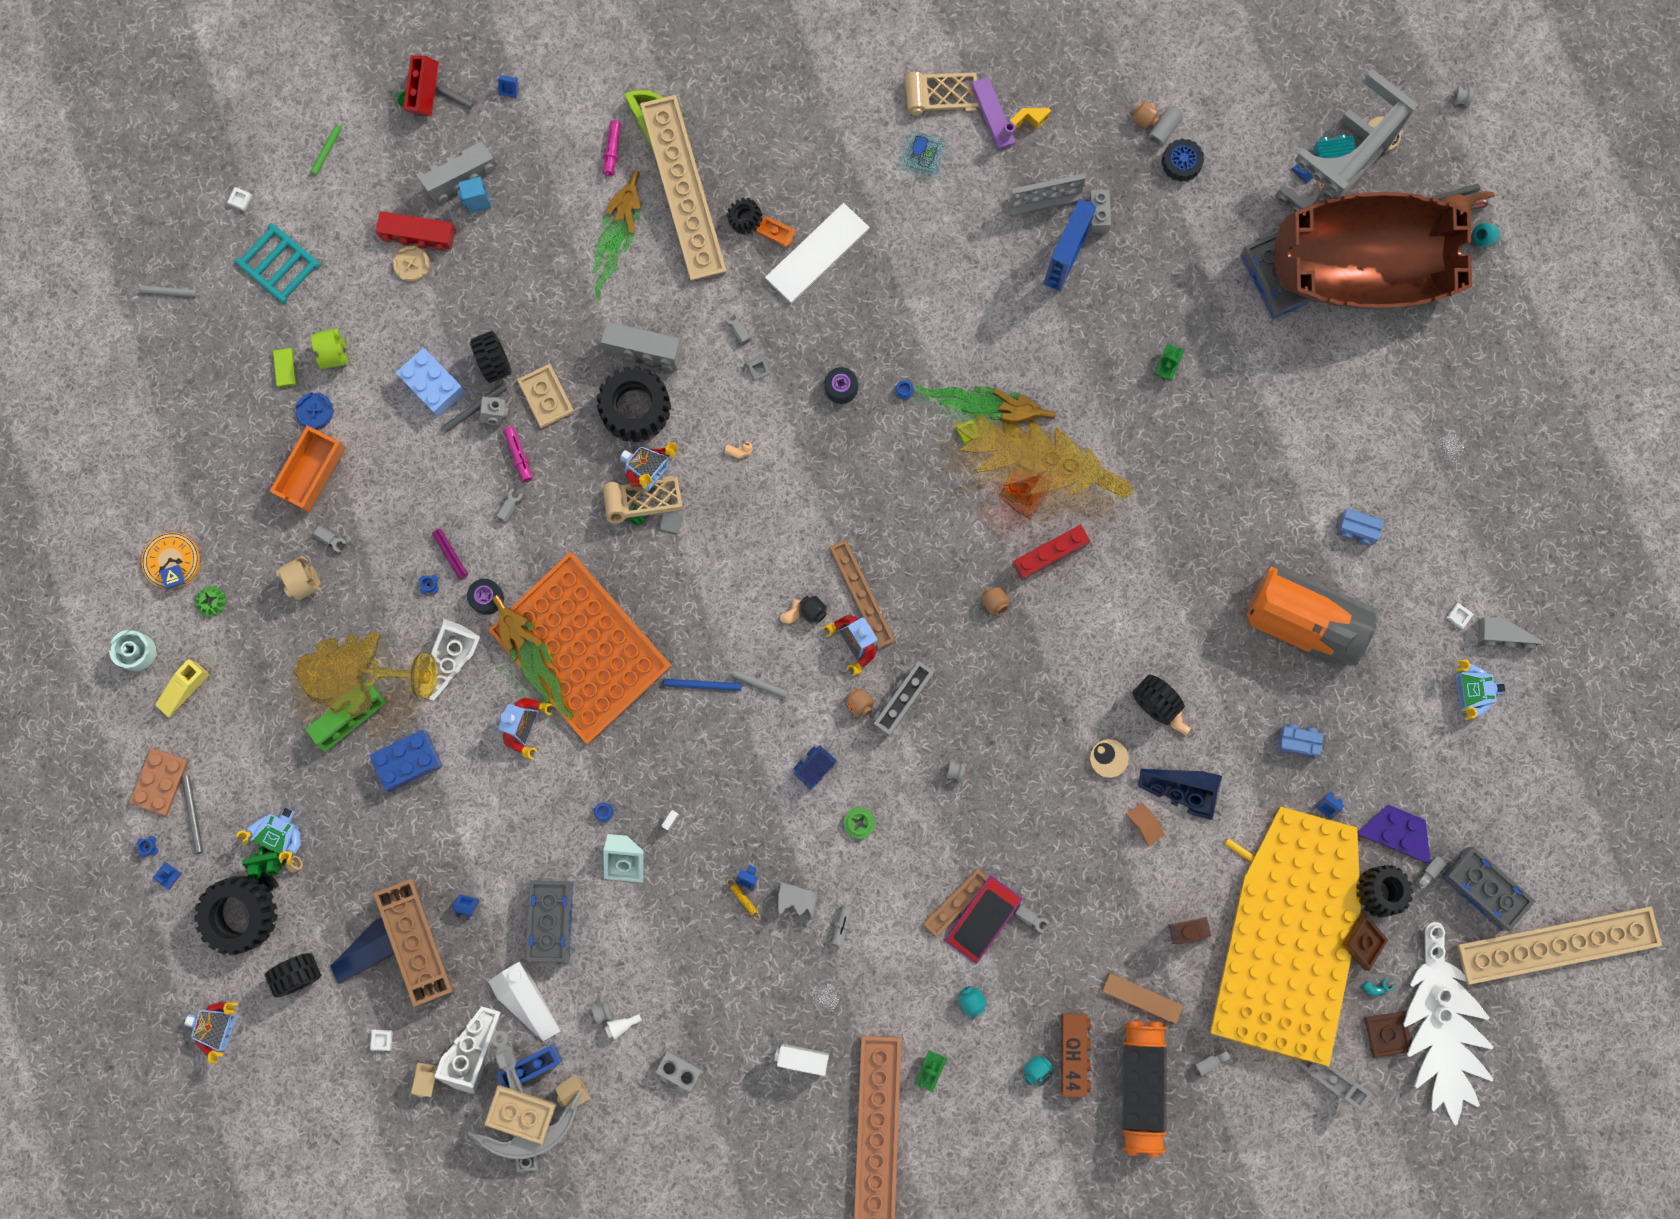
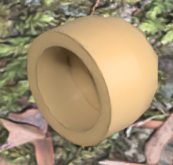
[285,856,303,873]

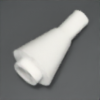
[604,1014,642,1040]

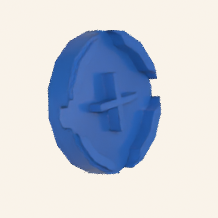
[296,393,334,429]

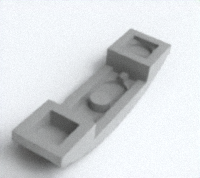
[1293,1059,1373,1112]

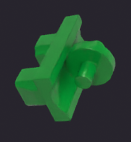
[1154,343,1185,382]
[242,846,284,879]
[914,1050,947,1093]

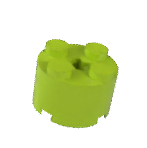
[311,328,349,370]

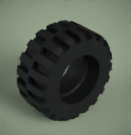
[597,366,671,442]
[194,876,278,955]

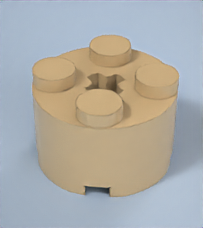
[276,556,321,600]

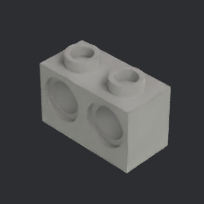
[1088,190,1111,233]
[655,1050,703,1093]

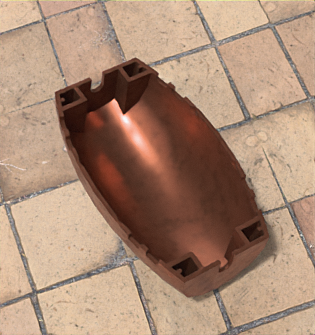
[1274,192,1472,309]

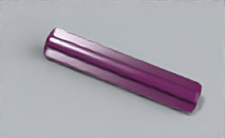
[432,529,468,580]

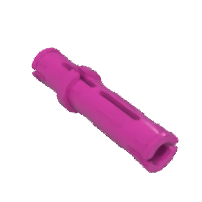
[602,120,622,176]
[503,427,533,482]

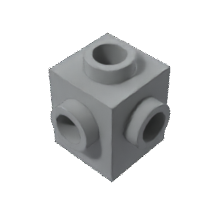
[479,397,508,426]

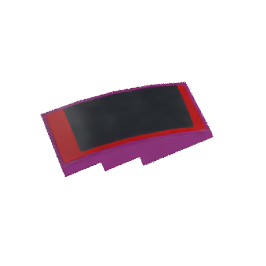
[944,875,1023,964]

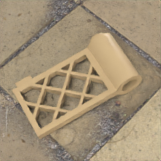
[904,72,980,116]
[603,476,683,524]

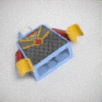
[620,442,679,492]
[822,615,878,676]
[498,698,554,759]
[185,1001,238,1065]

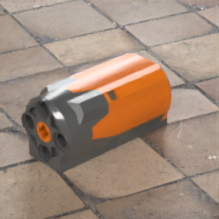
[1247,562,1380,666]

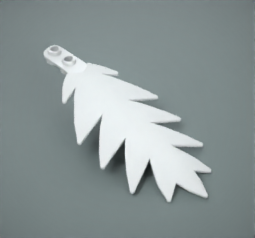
[1403,922,1493,1125]

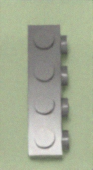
[873,661,934,737]

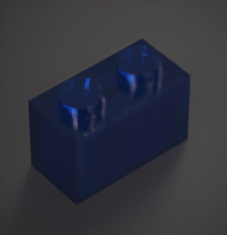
[793,745,837,791]

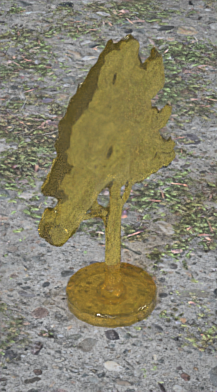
[293,631,437,717]

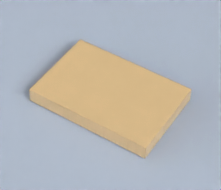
[516,364,575,429]
[484,1085,556,1145]

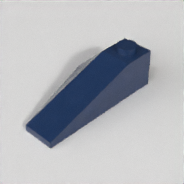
[1138,769,1222,820]
[330,917,395,984]

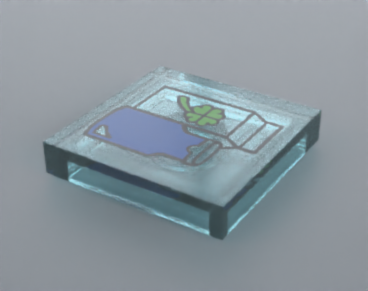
[901,131,947,175]

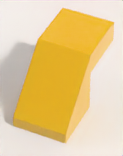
[1010,108,1051,132]

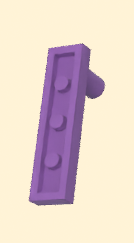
[970,77,1016,150]

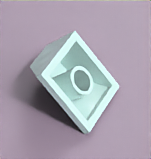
[604,834,644,883]

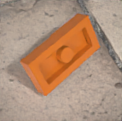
[756,215,796,247]

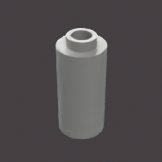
[1147,106,1183,147]

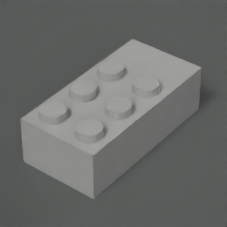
[601,321,683,372]

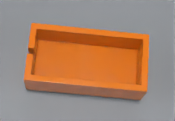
[269,426,346,513]

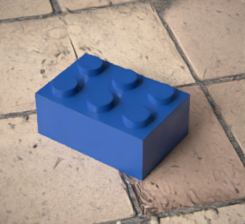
[369,729,443,792]

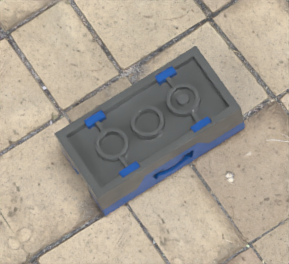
[1240,232,1310,319]
[1441,847,1536,931]
[526,880,573,962]

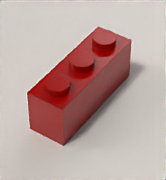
[403,55,439,117]

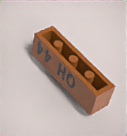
[1061,1013,1091,1097]

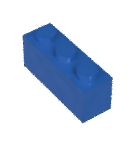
[496,1043,563,1088]

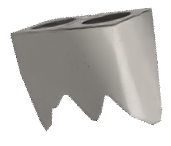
[773,883,818,923]

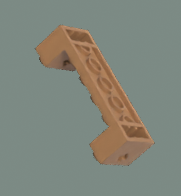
[373,879,455,1007]

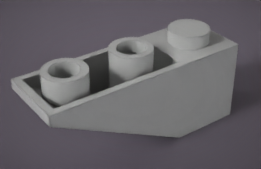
[1479,617,1543,649]

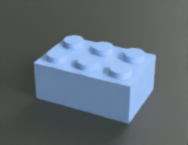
[396,347,466,417]

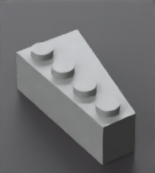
[416,142,496,205]

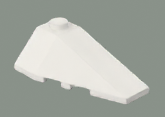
[415,619,480,701]
[488,961,560,1041]
[434,1006,501,1094]

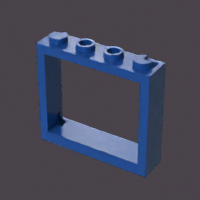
[1044,199,1097,291]

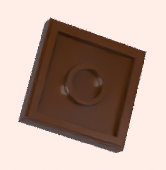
[1342,914,1388,971]
[1364,1011,1411,1058]

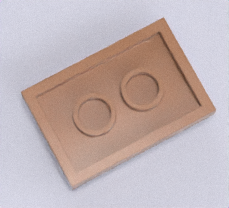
[129,748,189,816]

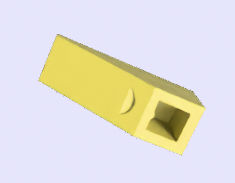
[155,659,210,718]

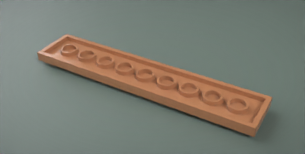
[854,1036,901,1219]

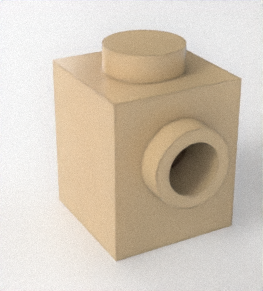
[411,1063,437,1097]
[555,1074,590,1108]

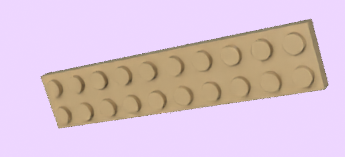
[640,95,727,282]
[1457,906,1662,984]

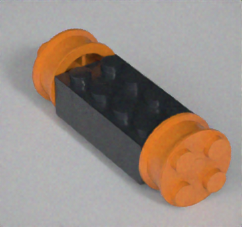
[1121,1020,1168,1157]

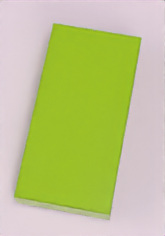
[273,348,297,388]

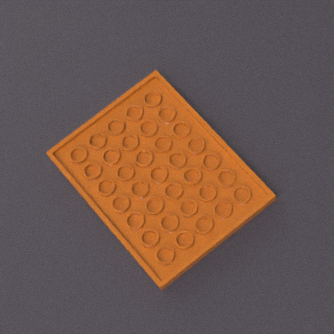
[488,552,672,744]

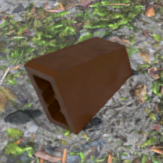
[1168,917,1211,944]

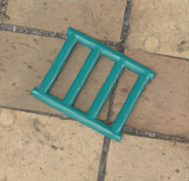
[235,223,321,304]

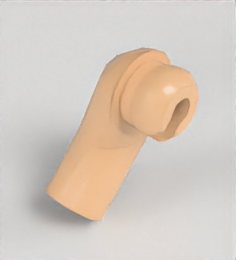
[724,442,753,459]
[780,599,801,624]
[1170,711,1191,736]

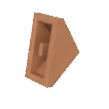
[1126,803,1165,846]

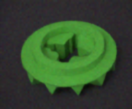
[195,586,226,617]
[844,807,875,839]

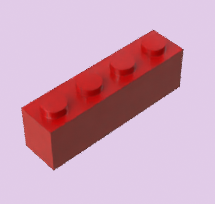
[375,211,456,251]
[1012,524,1090,581]

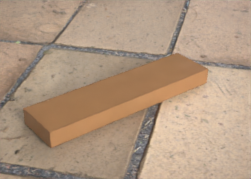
[923,869,988,938]
[1102,973,1184,1024]

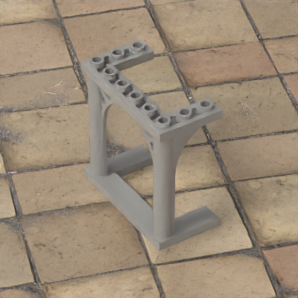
[1276,69,1418,213]

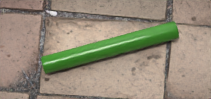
[310,124,342,175]

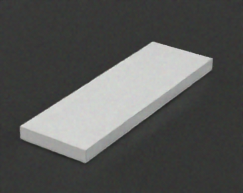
[765,203,870,304]

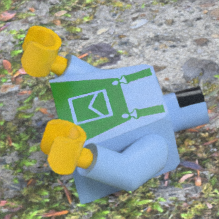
[1456,659,1505,720]
[236,807,301,865]

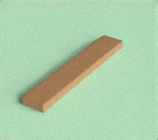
[829,539,895,650]

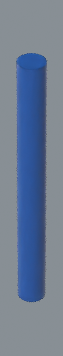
[664,679,741,691]

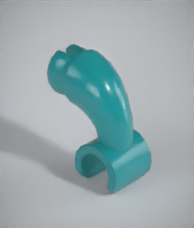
[1362,979,1395,996]

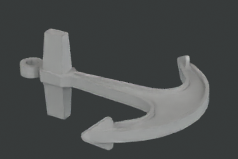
[467,1030,581,1159]

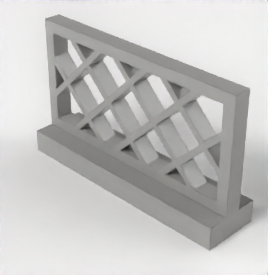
[1006,173,1086,217]

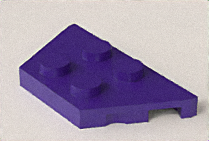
[1357,805,1431,863]

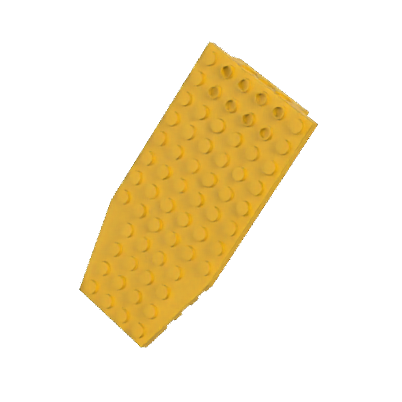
[1209,807,1361,1066]

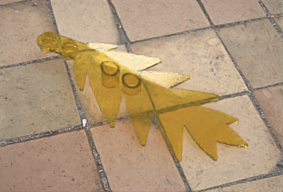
[954,412,1133,498]

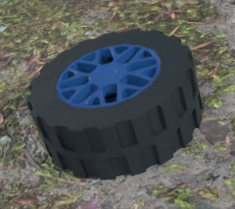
[1162,138,1204,182]

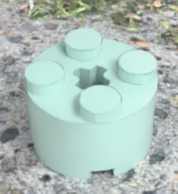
[109,630,157,672]

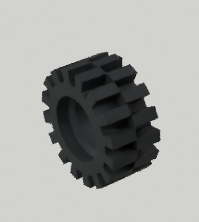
[727,198,763,234]

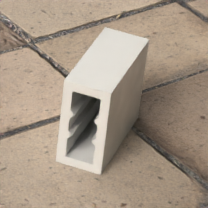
[774,1044,829,1076]

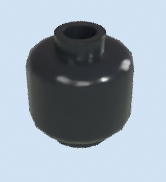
[799,595,827,624]

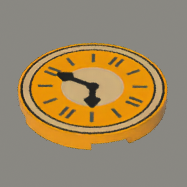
[142,532,200,589]

